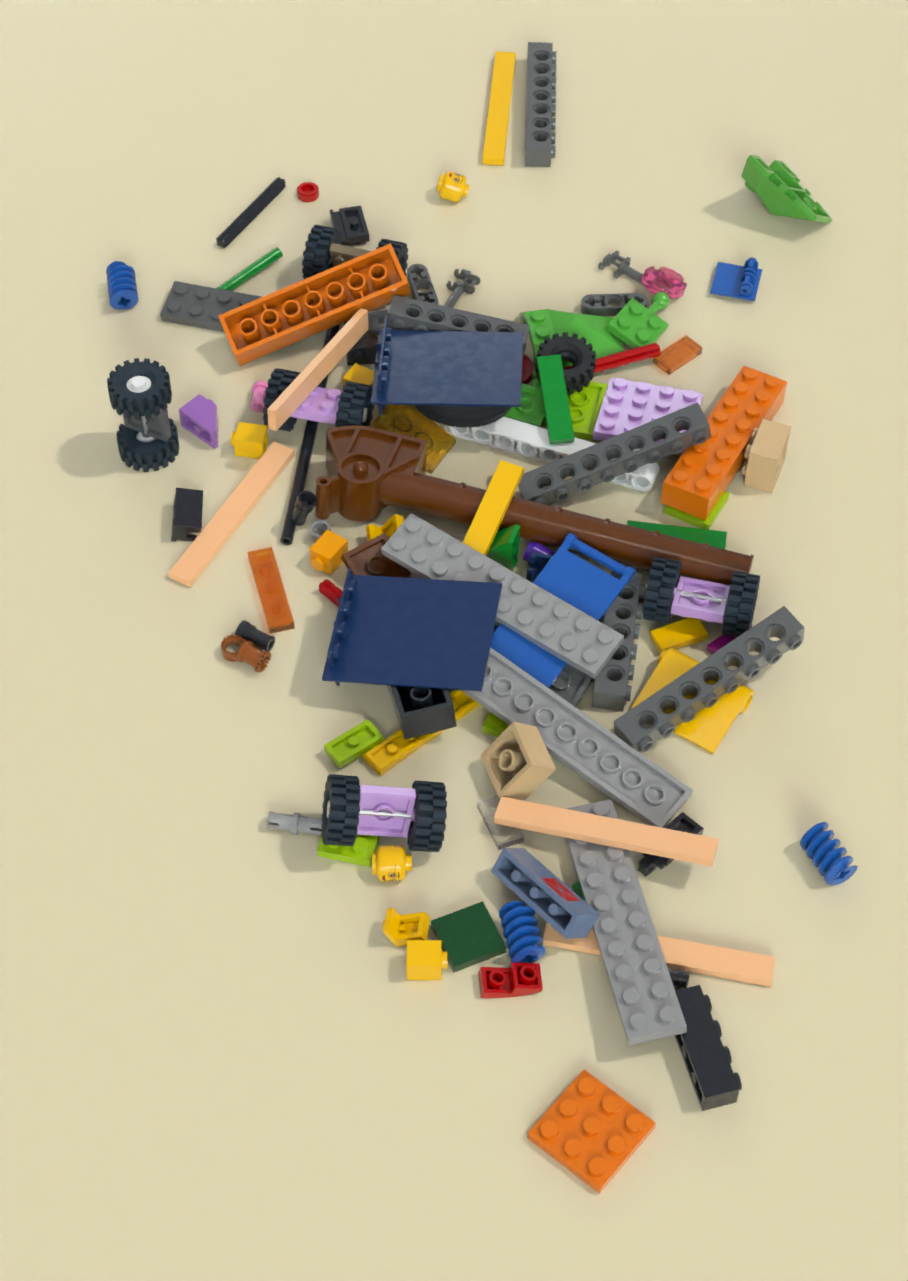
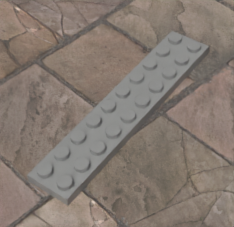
[381,513,624,679]
[461,647,693,828]
[565,799,687,1045]

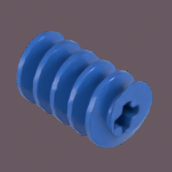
[106,261,139,310]
[800,822,858,885]
[499,901,546,963]

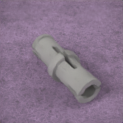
[267,811,322,836]

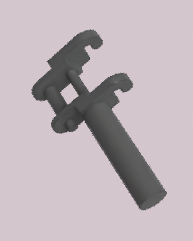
[598,251,645,286]
[444,269,481,308]

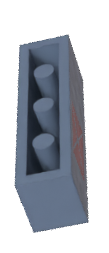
[491,848,599,939]

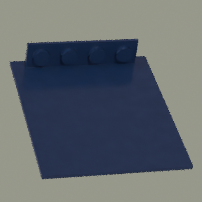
[371,317,523,416]
[322,569,502,691]

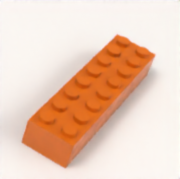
[218,243,411,366]
[661,366,787,521]

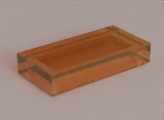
[653,335,703,375]

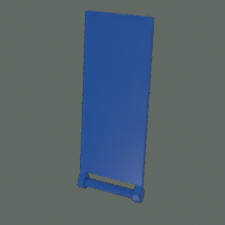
[491,533,636,688]

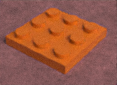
[527,1069,656,1194]

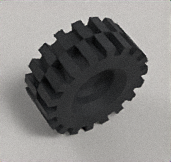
[535,332,596,395]

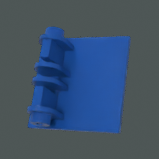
[710,257,762,301]

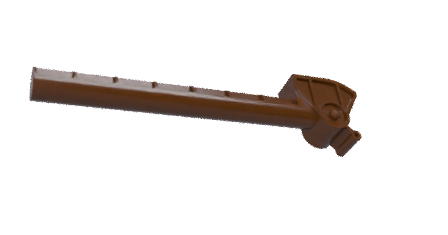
[315,425,754,585]

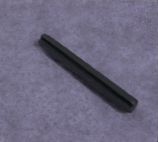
[216,177,286,248]

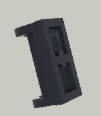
[171,488,203,542]

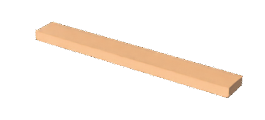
[267,308,368,431]
[168,442,295,587]
[494,796,719,867]
[543,922,775,987]

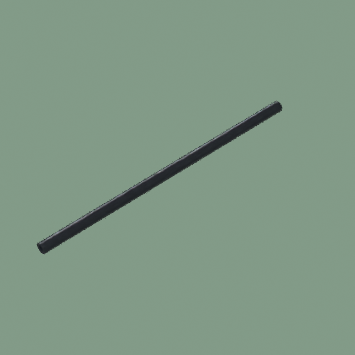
[280,324,340,545]

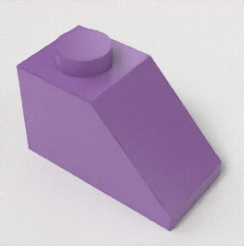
[179,394,218,449]

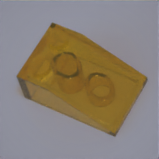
[369,404,456,474]

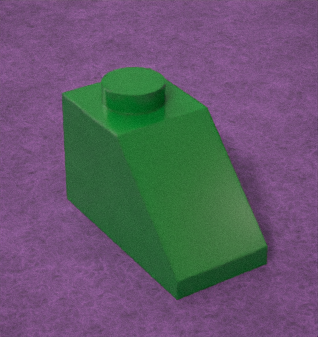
[486,524,520,571]

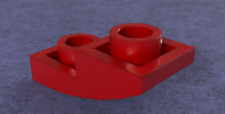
[478,962,543,998]

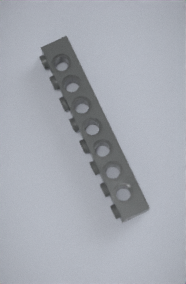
[525,42,556,167]
[518,402,711,505]
[614,606,804,752]

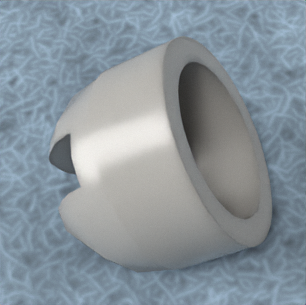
[310,520,331,541]

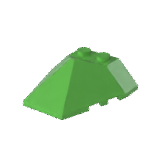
[741,155,832,223]
[519,309,624,368]

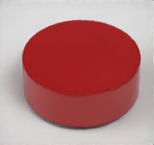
[297,182,319,202]

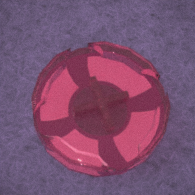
[641,266,687,299]

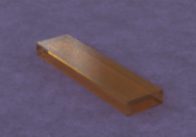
[247,547,295,634]

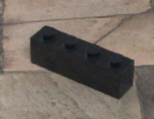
[675,985,742,1111]

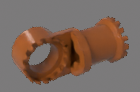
[221,635,271,673]

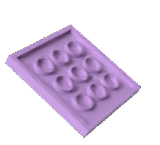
[593,378,704,455]

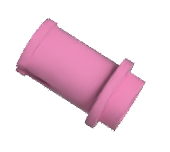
[250,381,268,412]

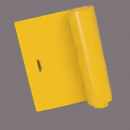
[631,647,755,754]

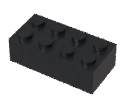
[387,685,457,740]

